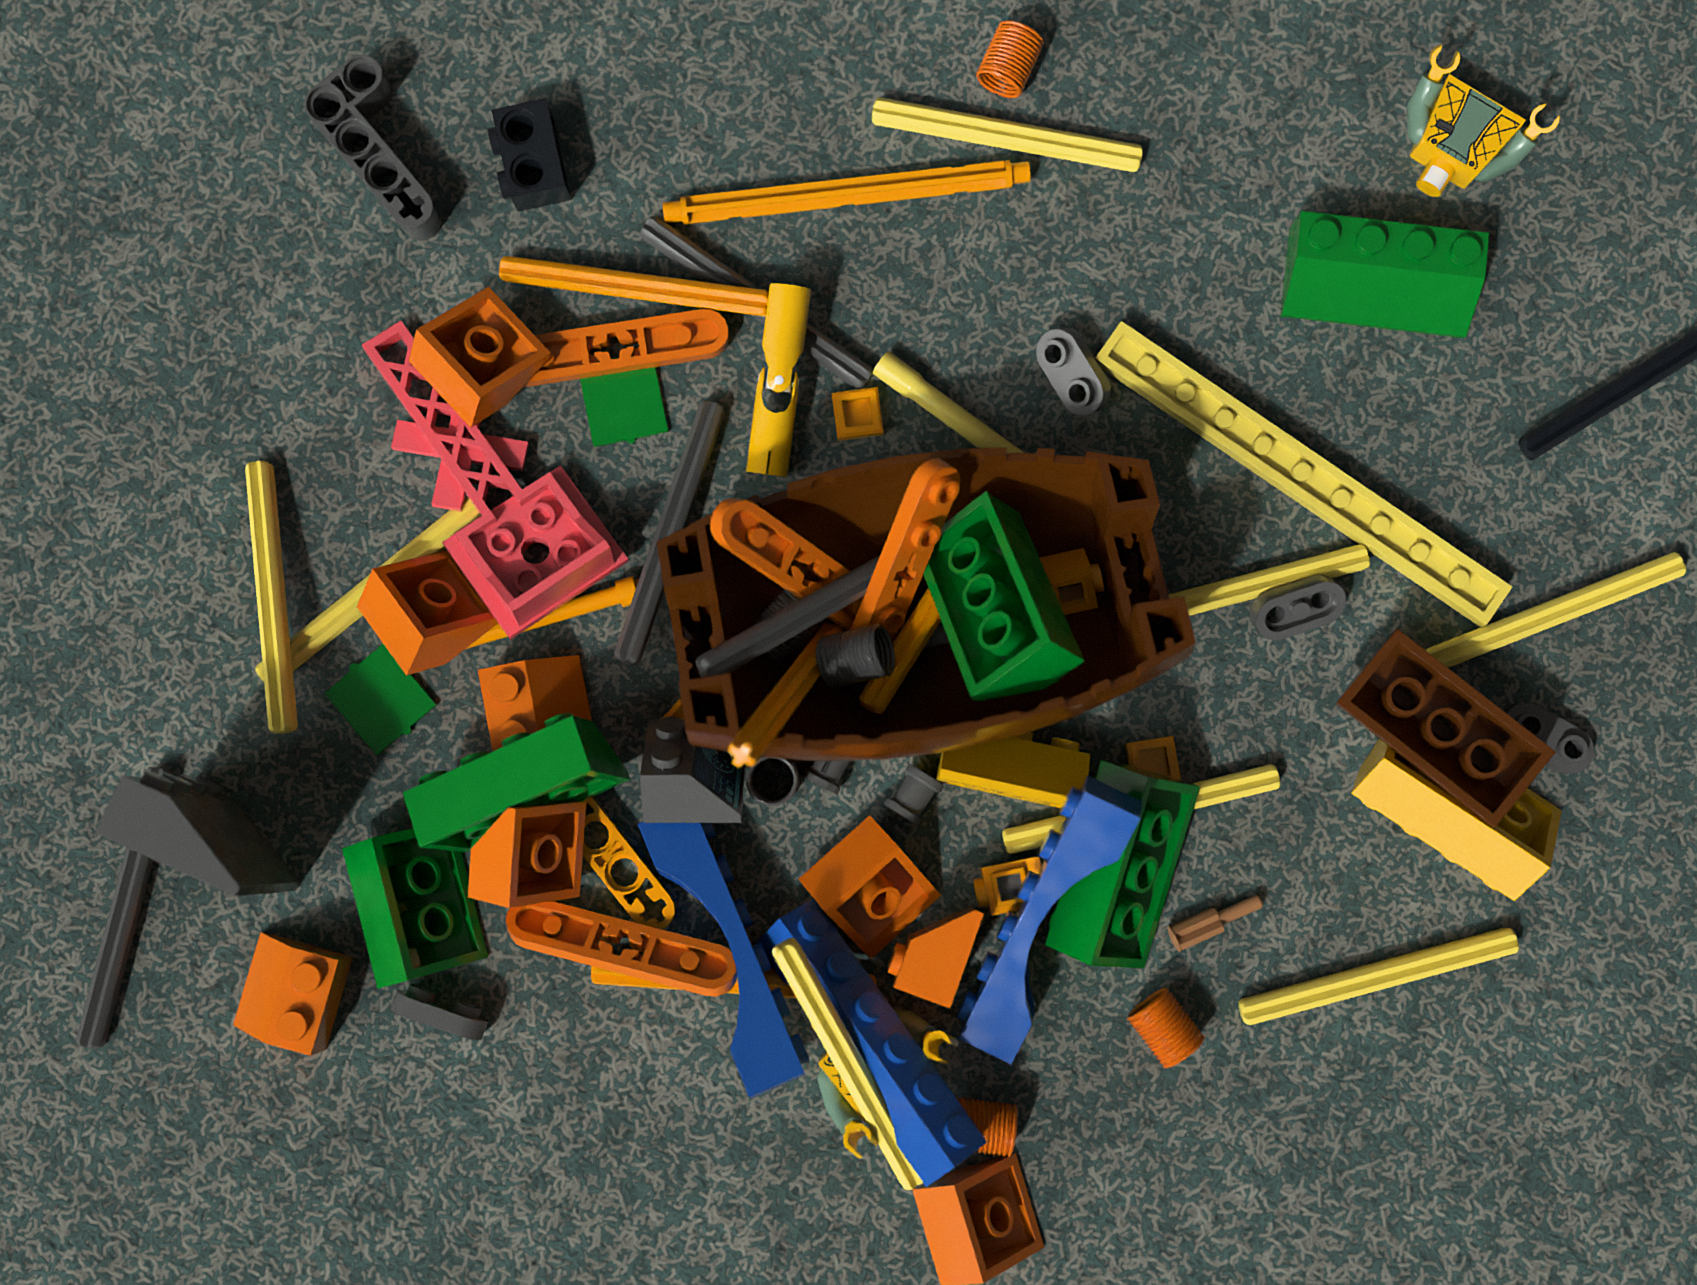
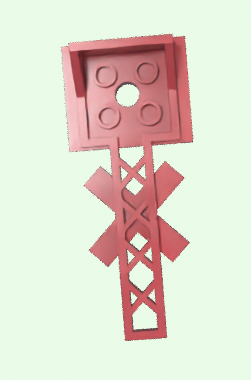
[362,321,629,640]

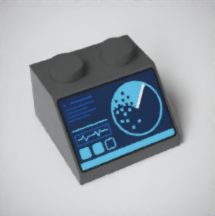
[640,717,746,823]

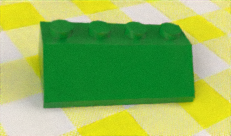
[1280,211,1489,338]
[923,491,1084,701]
[403,713,631,852]
[1045,760,1200,968]

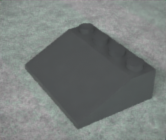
[95,771,300,897]

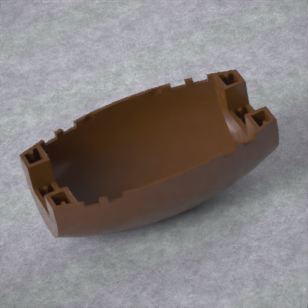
[657,447,1196,761]

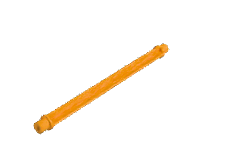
[662,160,1030,225]

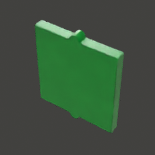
[580,356,669,448]
[325,644,437,756]

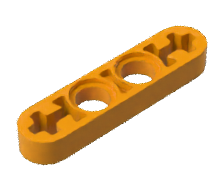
[583,796,677,929]

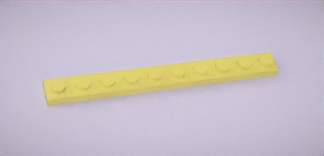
[1095,321,1512,627]

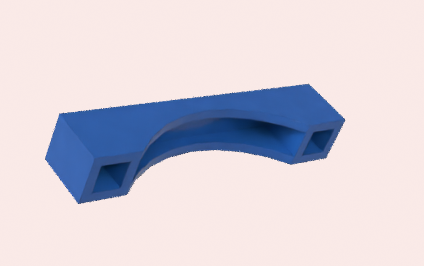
[956,776,1142,1064]
[637,821,810,1099]
[756,898,987,1187]

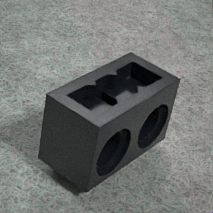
[488,98,572,212]

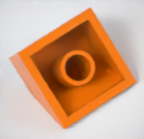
[409,286,551,428]
[357,551,498,676]
[478,655,592,751]
[468,800,586,908]
[798,815,941,959]
[887,907,984,1008]
[233,932,353,1056]
[913,1153,1044,1285]

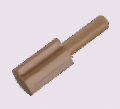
[1167,895,1263,952]

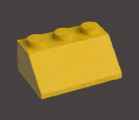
[935,732,1090,808]

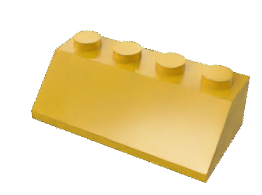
[1351,739,1562,901]

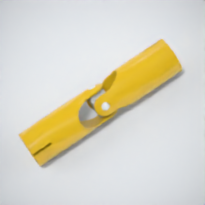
[746,283,811,477]

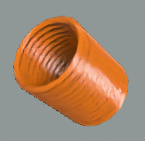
[976,20,1044,98]
[1127,988,1205,1068]
[956,1096,1018,1157]

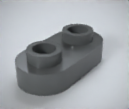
[1036,327,1111,416]
[1250,575,1346,640]
[1505,703,1594,774]
[390,984,488,1040]

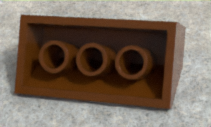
[1335,629,1556,828]

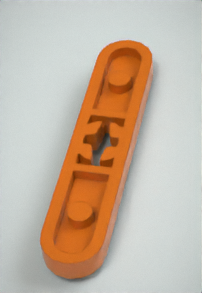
[523,309,730,387]
[850,458,960,643]
[711,498,864,631]
[506,901,737,997]

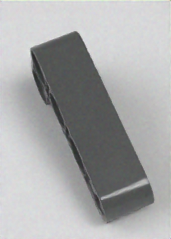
[304,55,442,241]

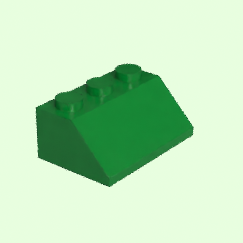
[342,828,488,989]

